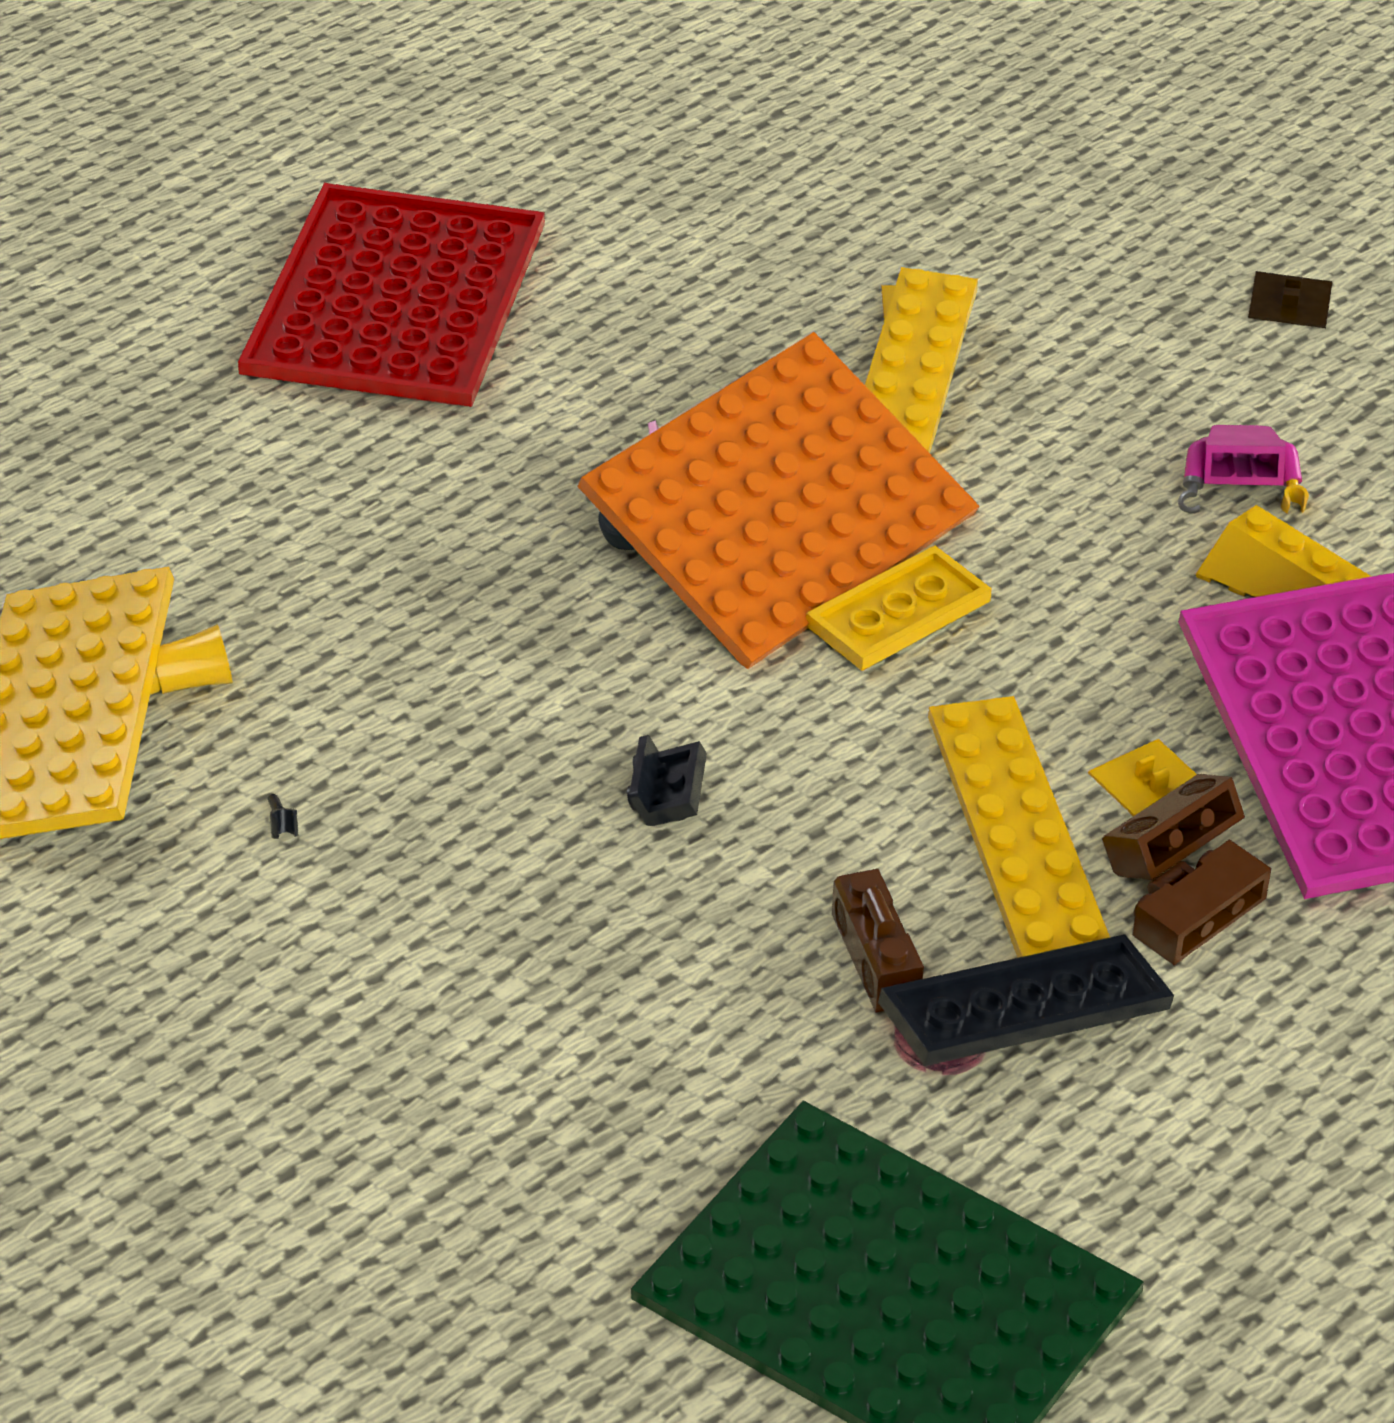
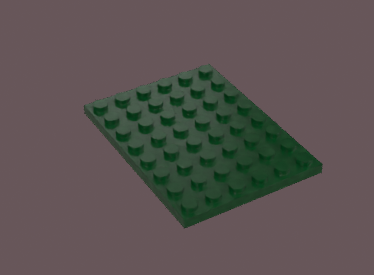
[631,1100,1144,1423]

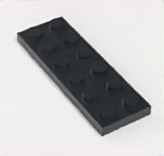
[878,934,1174,1066]

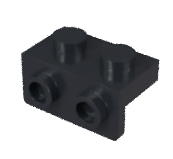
[627,735,707,826]

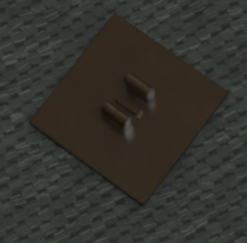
[1248,271,1332,329]

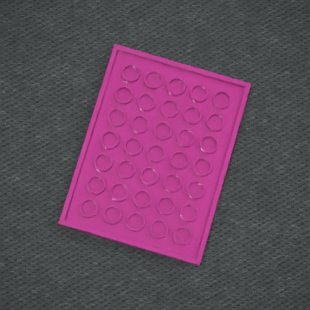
[1178,573,1394,899]

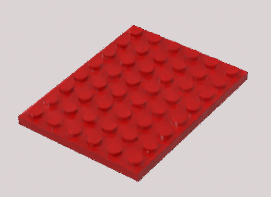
[238,183,545,407]

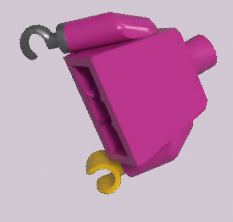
[1178,425,1309,514]

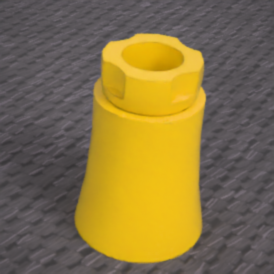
[150,624,233,695]

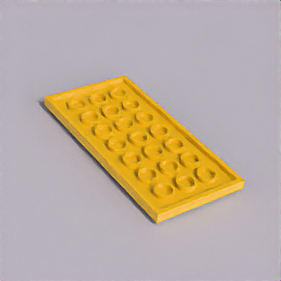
[0,566,174,839]

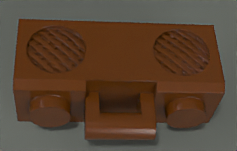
[1102,774,1245,880]
[1132,839,1272,965]
[832,868,924,1013]

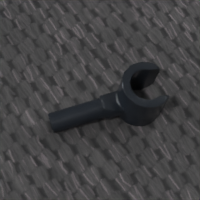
[268,794,299,839]

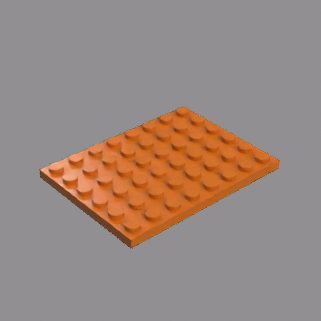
[577,332,980,669]

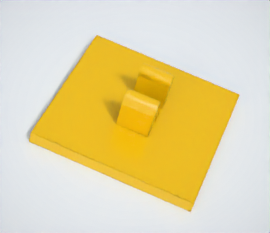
[1088,739,1197,816]

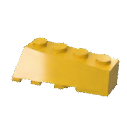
[1196,505,1372,597]

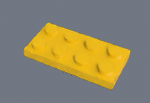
[806,545,992,671]

